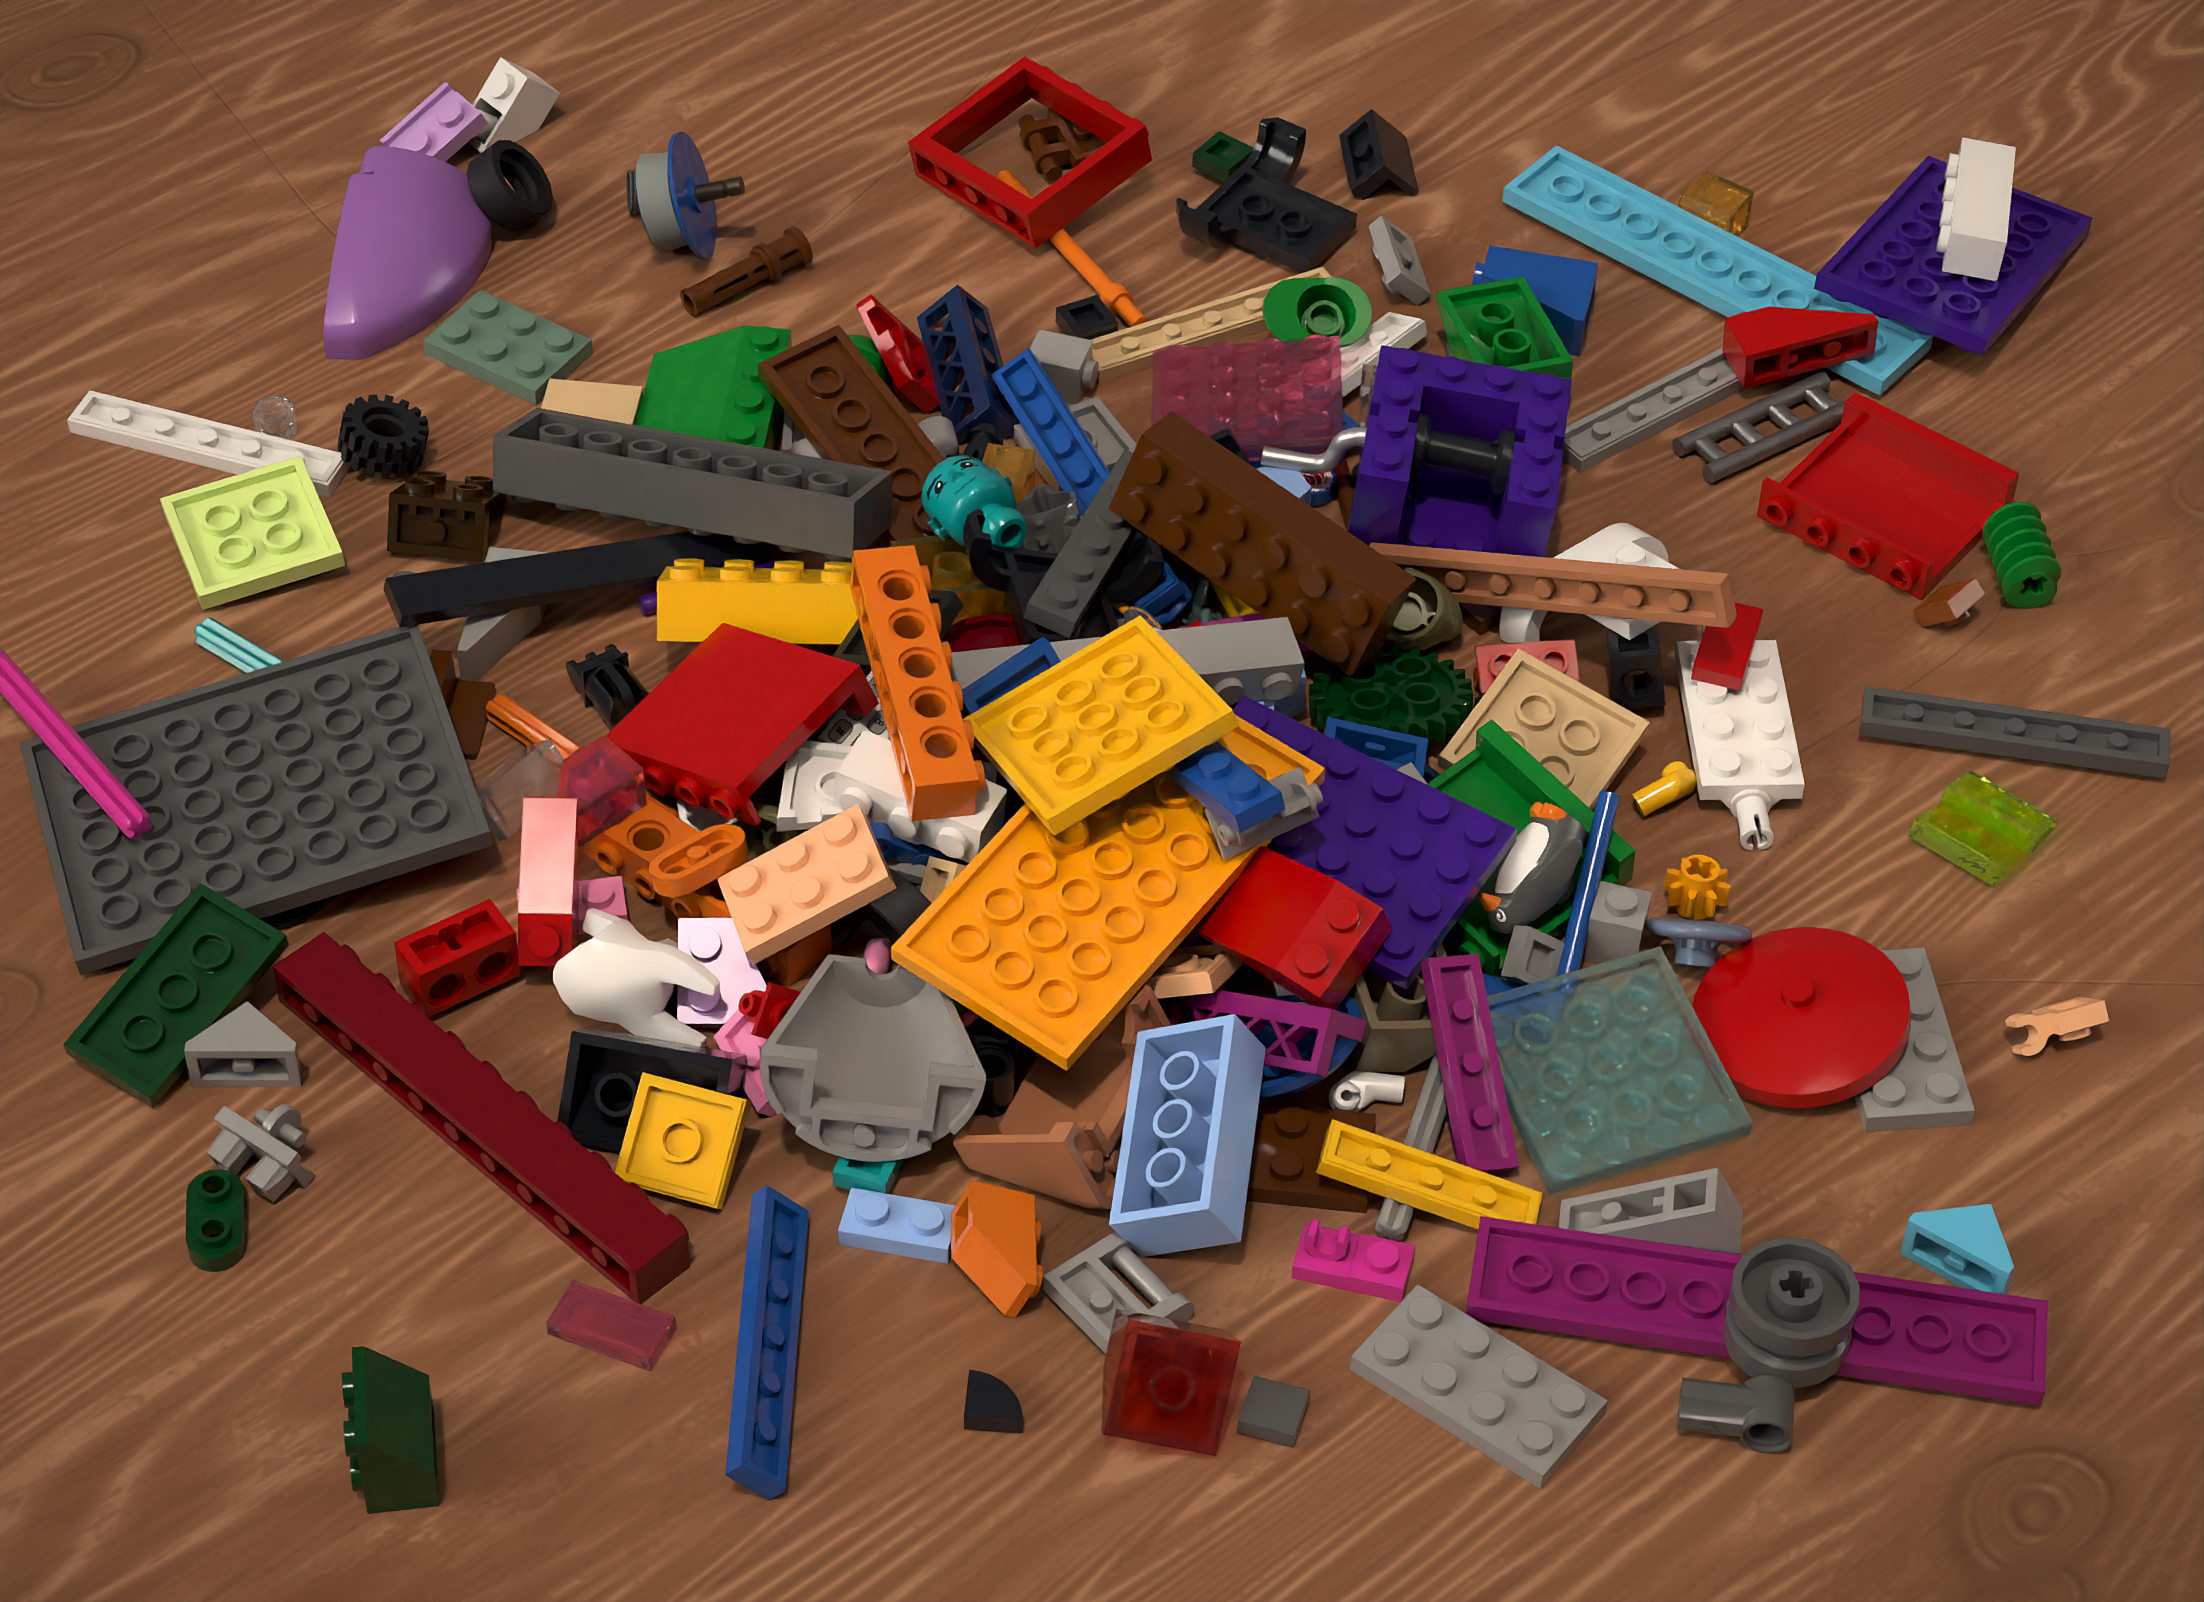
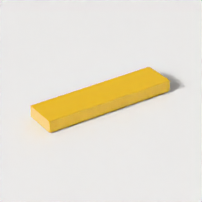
[1316,1119,1543,1229]

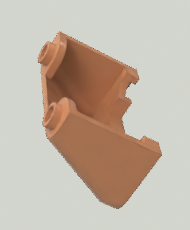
[953,985,1171,1209]

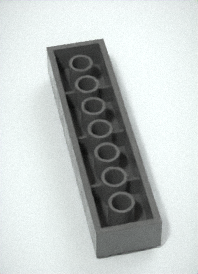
[493,408,893,561]

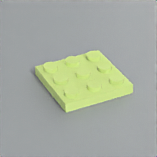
[160,456,346,610]

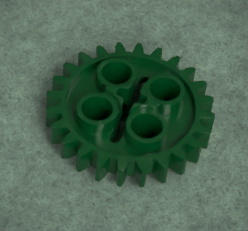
[1309,645,1473,749]

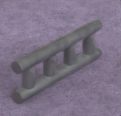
[1672,372,1846,483]

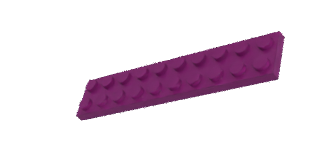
[1466,1216,2048,1406]

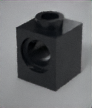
[1607,627,1666,711]

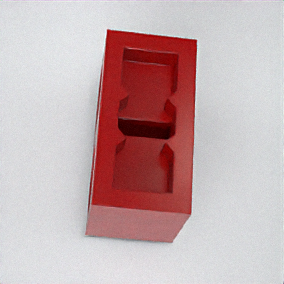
[394,899,521,1017]

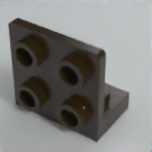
[387,471,507,561]

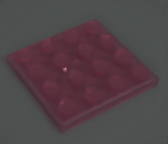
[1151,334,1344,461]

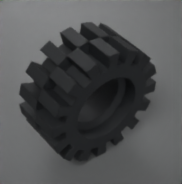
[337,394,429,479]

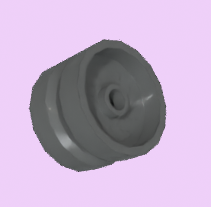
[1723,1237,1860,1389]

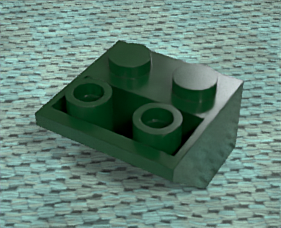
[342,1346,439,1514]

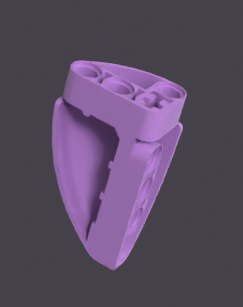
[323,146,494,360]

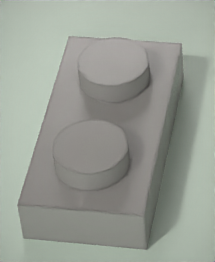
[1368,215,1431,306]

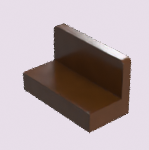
[430,649,496,760]

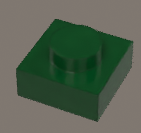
[1192,131,1254,182]

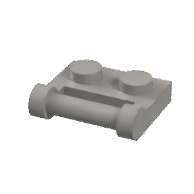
[1043,1232,1195,1363]

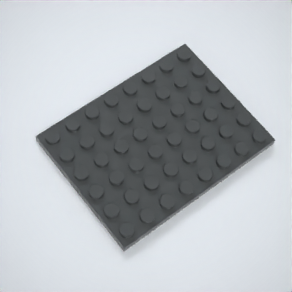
[20,625,494,975]

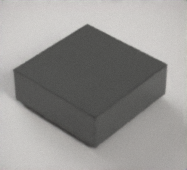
[1237,1376,1310,1447]

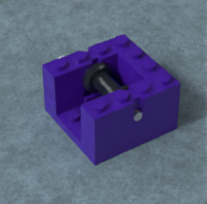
[1260,345,1572,557]

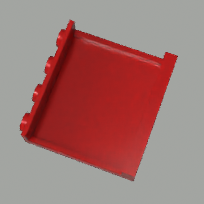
[1757,392,2019,601]
[601,623,879,826]

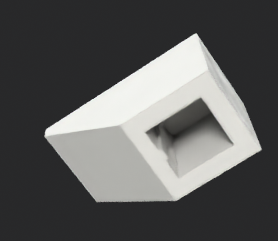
[468,57,560,153]

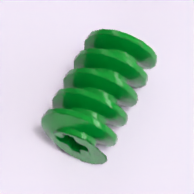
[1982,502,2061,609]

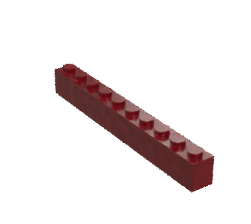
[273,932,690,1306]

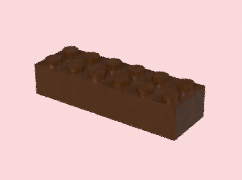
[1108,411,1416,677]

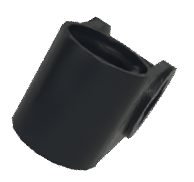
[965,1021,1019,1118]

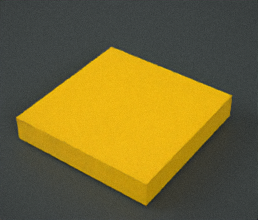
[615,1072,752,1210]

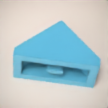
[1900,1204,2014,1295]

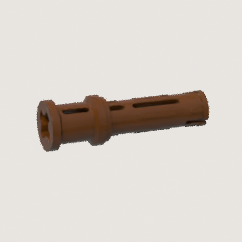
[680,226,813,316]

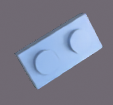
[838,1188,955,1264]

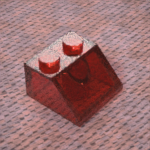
[1101,1308,1241,1456]

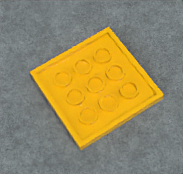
[962,615,1239,836]

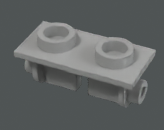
[1204,767,1323,860]

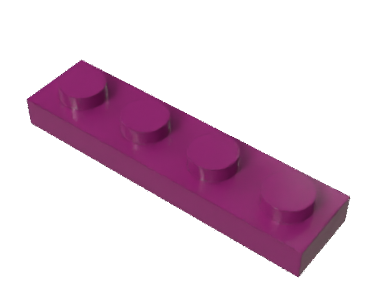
[1421,954,1519,1174]

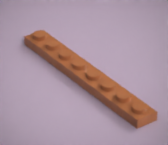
[1369,542,1737,628]

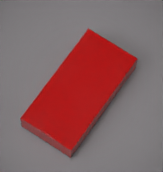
[1691,602,1763,691]

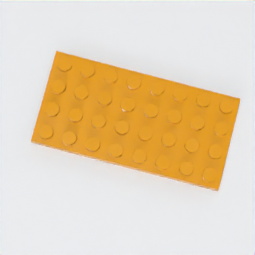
[891,715,1325,1071]

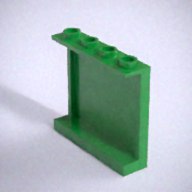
[1428,719,1636,978]

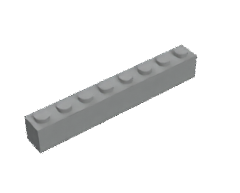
[950,617,1305,719]

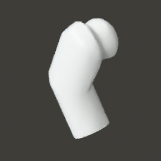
[1329,1070,1405,1112]

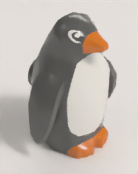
[1479,802,1589,934]

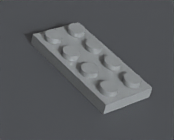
[1854,947,1975,1132]
[1350,1284,1608,1489]

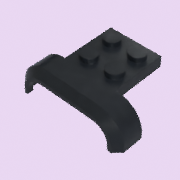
[1176,117,1357,273]
[963,509,1165,645]

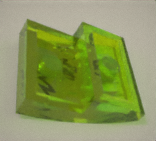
[1908,771,2058,887]

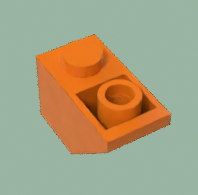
[951,1180,1043,1318]

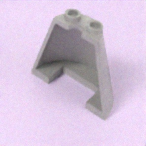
[760,954,986,1162]

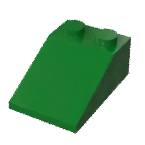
[1436,276,1573,379]

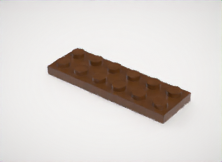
[758,325,968,575]

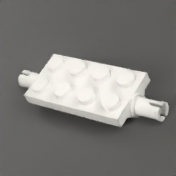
[1674,625,1805,851]

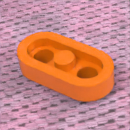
[649,824,749,899]

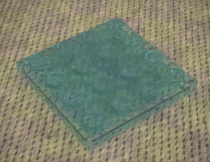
[1487,946,1753,1194]

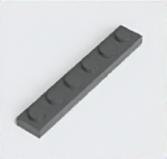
[1023,449,1137,638]
[1859,686,2170,779]

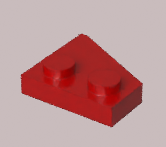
[856,294,941,414]

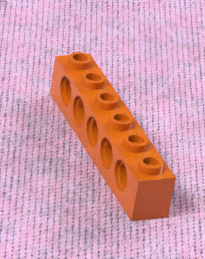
[850,545,985,821]
[559,766,832,987]

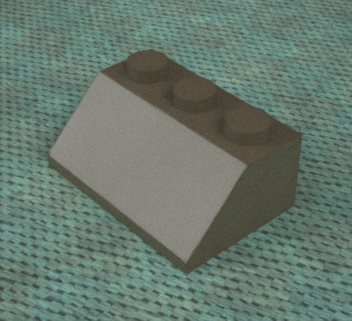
[1348,942,1447,1073]

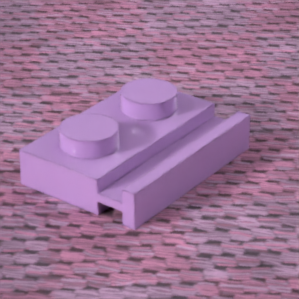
[380,82,488,162]

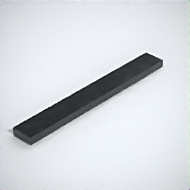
[383,531,774,628]

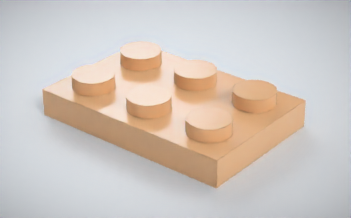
[717,804,897,964]

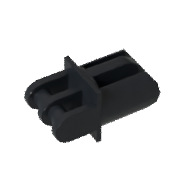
[566,644,649,729]

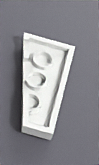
[776,740,997,831]

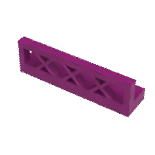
[1164,989,1367,1077]

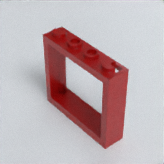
[908,56,1152,249]

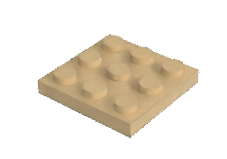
[1437,649,1650,810]

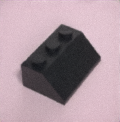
[557,1027,747,1152]

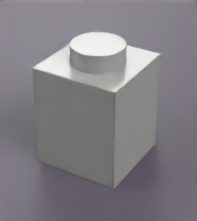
[1030,329,1099,405]
[1583,881,1652,973]

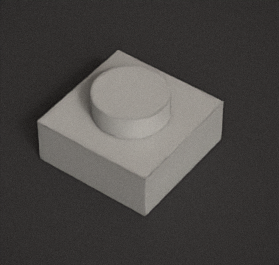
[1501,925,1565,993]

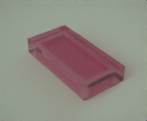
[546,1280,676,1371]

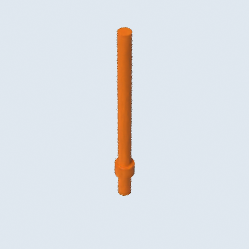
[996,170,1148,327]

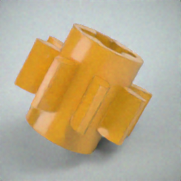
[1664,855,1731,920]

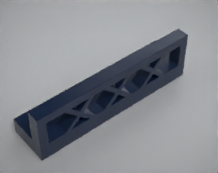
[917,284,1019,445]

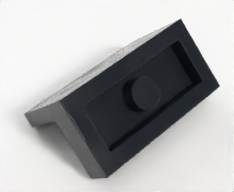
[1339,109,1419,200]

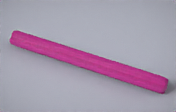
[0,650,152,839]

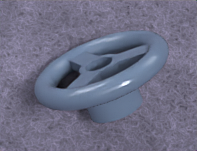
[1646,918,1752,967]

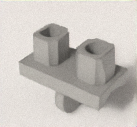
[206,1104,315,1203]

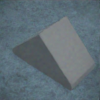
[184,1001,303,1087]

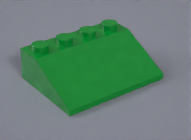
[635,326,792,450]

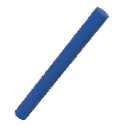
[1552,791,1620,1000]

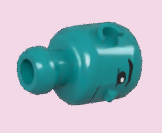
[921,455,1027,548]

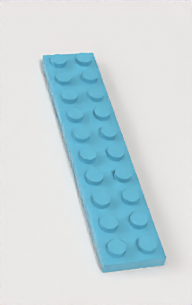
[1502,145,1933,396]

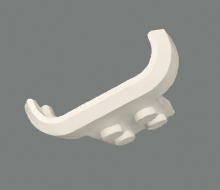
[1499,523,1679,643]

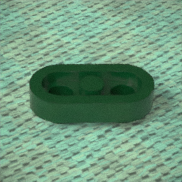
[186,1169,246,1272]

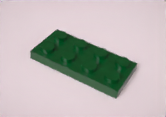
[63,883,289,1108]

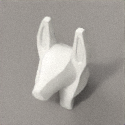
[553,908,721,1047]

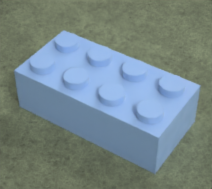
[1109,1014,1266,1257]

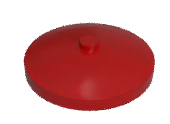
[1691,927,1911,1108]

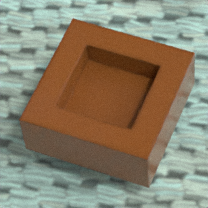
[1913,577,1985,627]

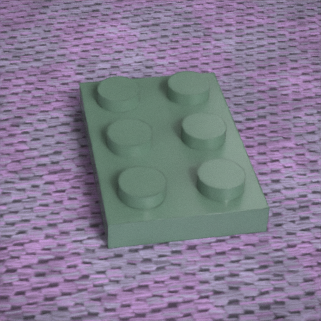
[423,290,593,405]

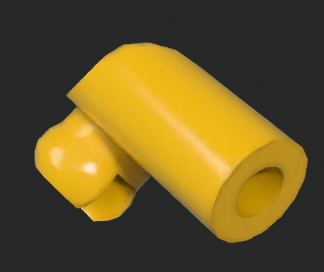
[1631,761,1696,817]

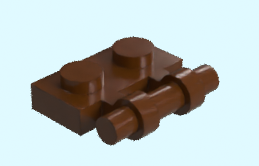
[1018,108,1107,181]

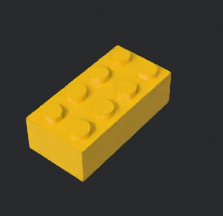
[657,559,858,645]

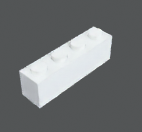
[1936,137,2016,281]

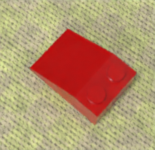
[1197,845,1392,1010]

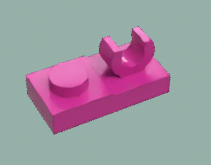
[1291,1219,1415,1302]

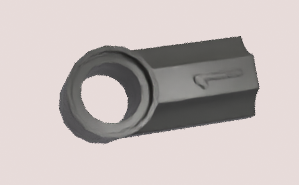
[1677,1375,1795,1453]

